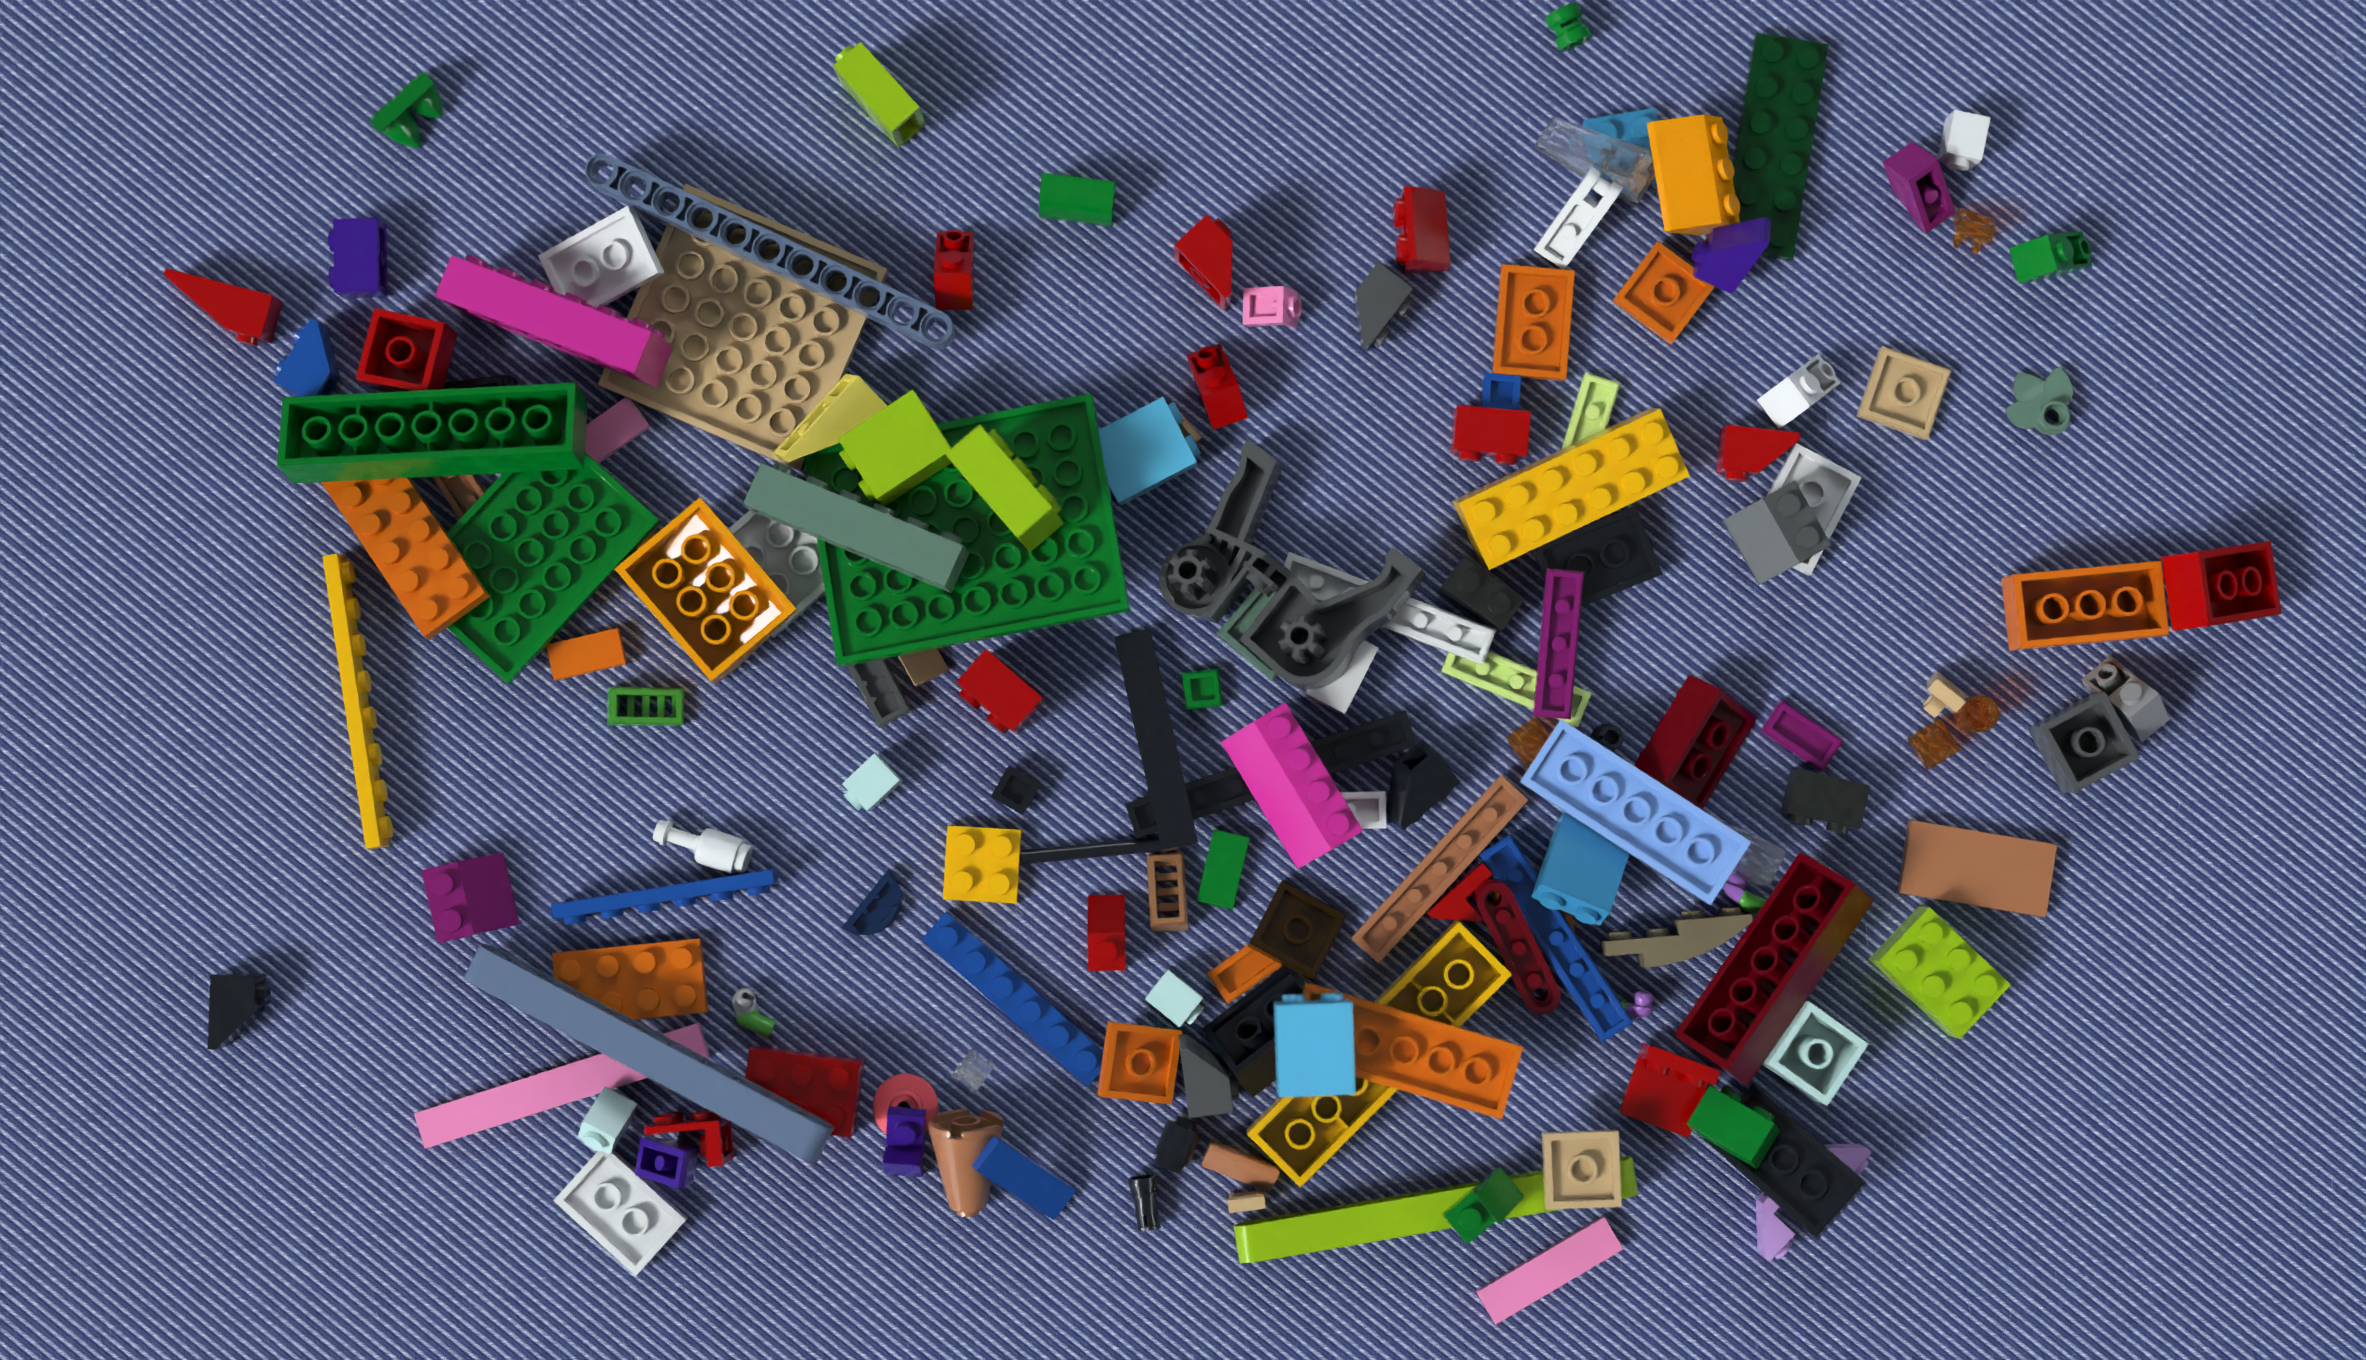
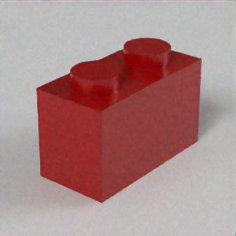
[1450,405,1531,465]

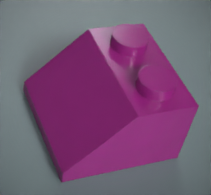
[421,853,520,943]

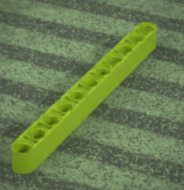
[1233,1156,1639,1263]

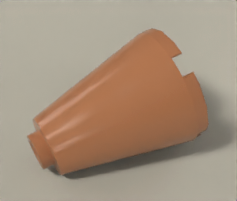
[928,1109,1003,1217]

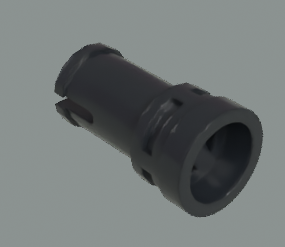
[1590,724,1624,752]
[1128,1174,1161,1231]

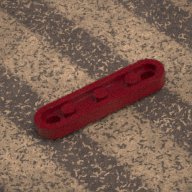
[1475,879,1561,1015]

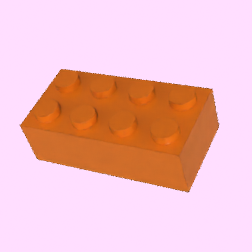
[2001,561,2169,651]

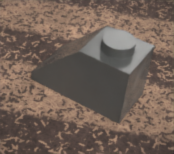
[1179,1034,1239,1118]

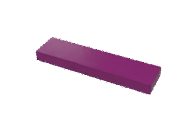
[1533,569,1584,719]

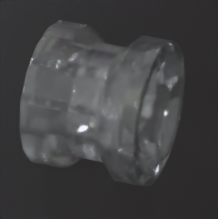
[951,1047,996,1094]

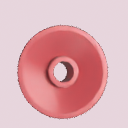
[872,1074,939,1134]

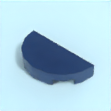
[841,870,902,935]

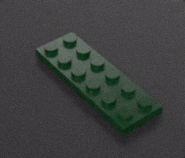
[1733,32,1828,261]

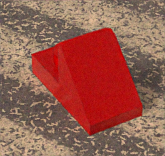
[1425,863,1493,922]

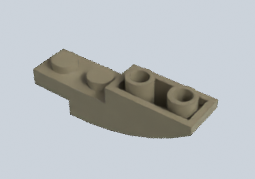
[1600,907,1753,968]

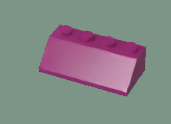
[1221,702,1363,869]

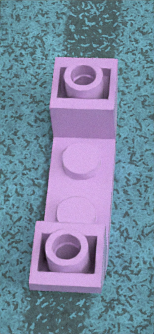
[1756,1144,1872,1262]

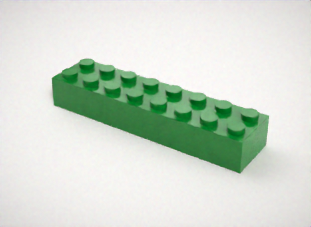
[277,382,587,484]

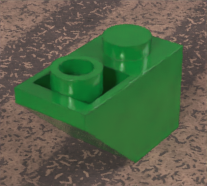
[2009,231,2092,283]

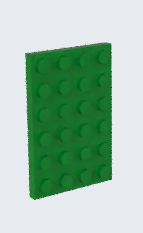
[447,452,661,685]

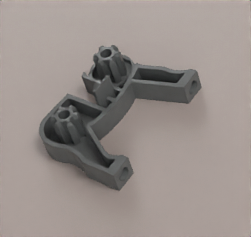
[1159,439,1426,690]

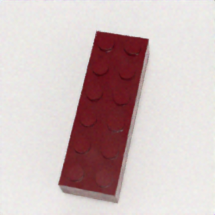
[1674,852,1874,1086]

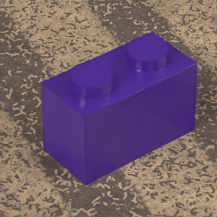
[328,218,388,299]

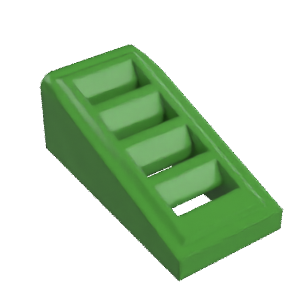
[607,687,684,726]

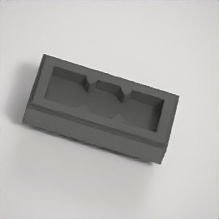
[847,659,913,728]

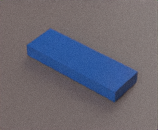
[971,1135,1076,1220]

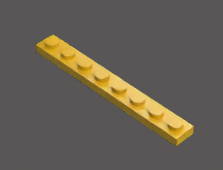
[322,553,393,849]

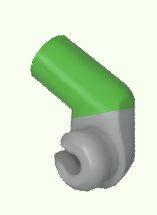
[732,988,776,1038]

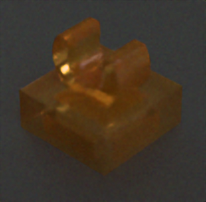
[1952,207,1996,254]
[1505,716,1550,768]
[1906,719,1961,770]

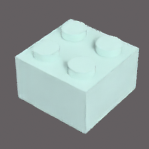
[1762,1001,1869,1106]

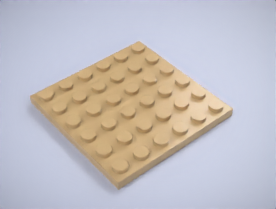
[598,184,889,472]

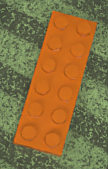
[321,478,490,641]
[1302,982,1523,1119]

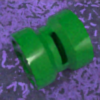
[1545,2,1593,52]

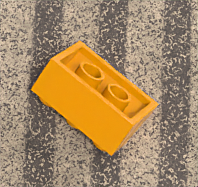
[1647,114,1740,236]

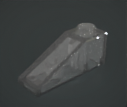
[1535,116,1655,203]

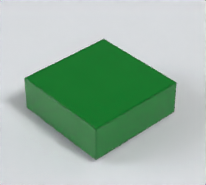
[1182,669,1223,710]

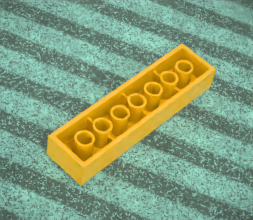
[1246,920,1512,1187]

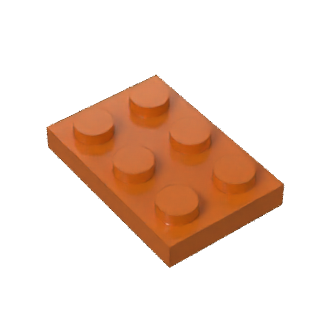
[1492,264,1575,381]

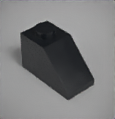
[208,973,271,1050]

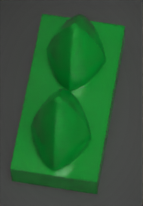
[369,70,443,148]

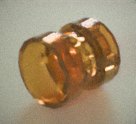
[1953,695,1999,733]

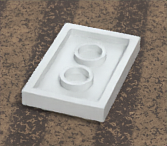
[538,206,664,308]
[1767,443,1862,576]
[553,1150,688,1276]

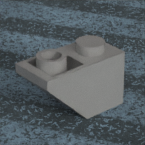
[2081,656,2170,743]

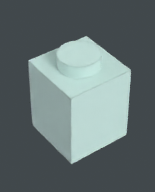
[842,753,903,811]
[1145,969,1204,1027]
[578,1087,637,1155]

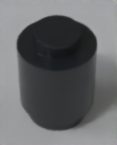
[1154,1115,1202,1174]

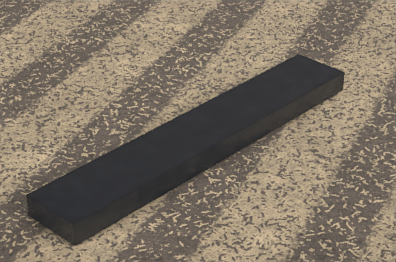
[1114,628,1198,852]

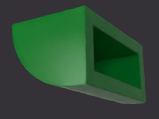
[1039,173,1116,227]

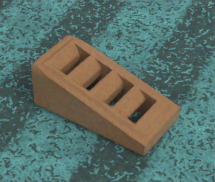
[1147,852,1189,933]

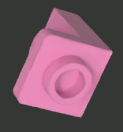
[1243,286,1302,328]

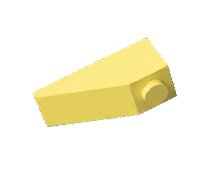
[772,374,887,462]

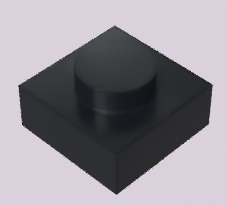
[991,765,1041,815]

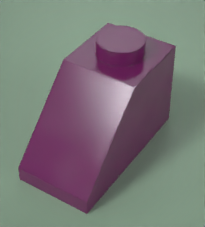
[1883,141,1956,233]

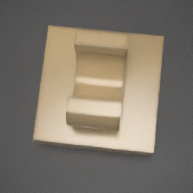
[1923,671,1966,718]

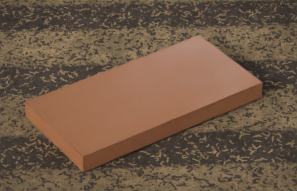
[1897,820,2057,917]

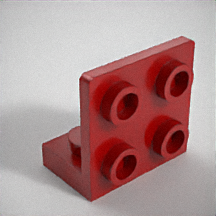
[1619,1042,1720,1137]
[644,1109,734,1167]

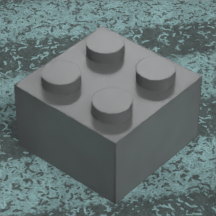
[2027,692,2141,793]

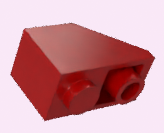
[933,230,974,310]
[1186,343,1248,430]

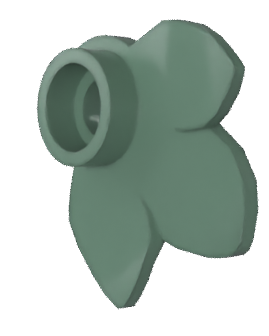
[2005,367,2073,436]

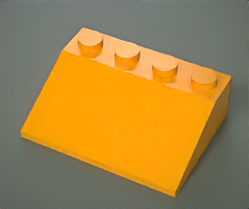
[615,497,797,685]

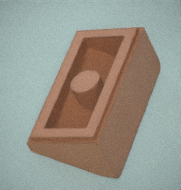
[1202,1140,1280,1191]

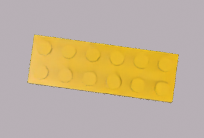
[1452,408,1690,570]

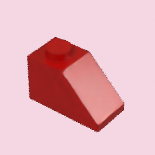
[1716,425,1800,482]
[1087,895,1126,971]

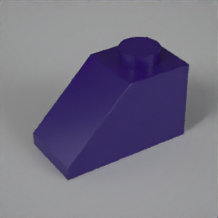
[1691,217,1771,294]
[635,1138,699,1189]

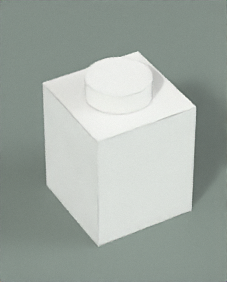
[1937,110,1991,171]

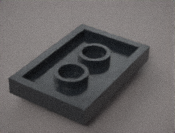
[1532,506,1663,607]

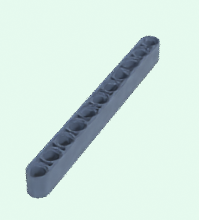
[585,153,955,350]
[464,943,834,1163]

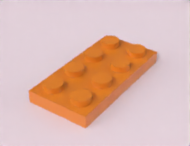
[552,938,708,1020]

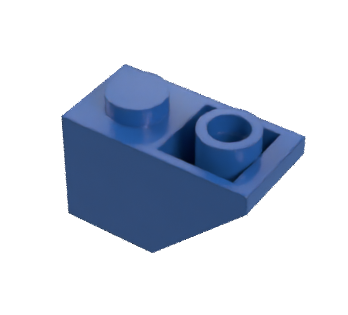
[274,318,341,397]

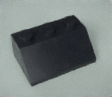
[1202,966,1305,1097]

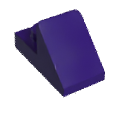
[883,1107,926,1177]

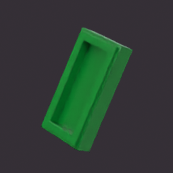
[1197,829,1249,910]

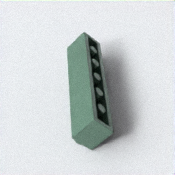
[743,463,970,593]

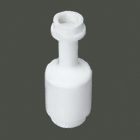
[653,820,753,875]

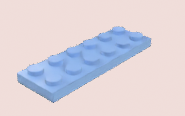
[1520,719,1751,905]

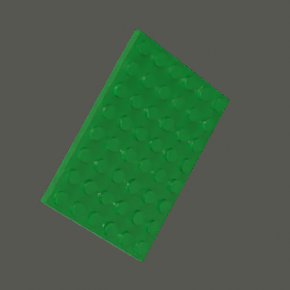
[804,393,1131,667]

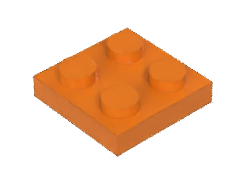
[1612,241,1715,345]
[1097,1021,1182,1105]

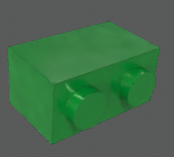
[1687,1086,1780,1169]

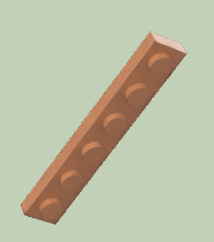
[1351,775,1528,963]

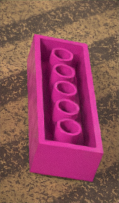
[435,254,674,388]

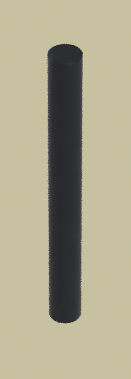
[1021,837,1162,865]

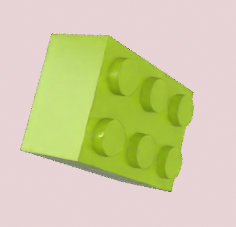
[945,425,1064,552]
[1868,906,2011,1039]

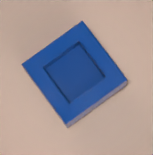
[1481,373,1521,410]

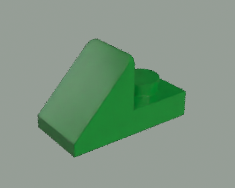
[1442,1166,1524,1245]

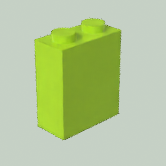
[833,41,926,148]
[838,390,952,506]

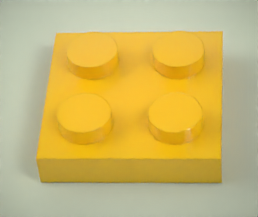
[943,825,1022,904]

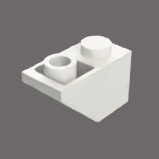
[1757,354,1841,429]

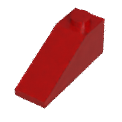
[164,268,283,347]

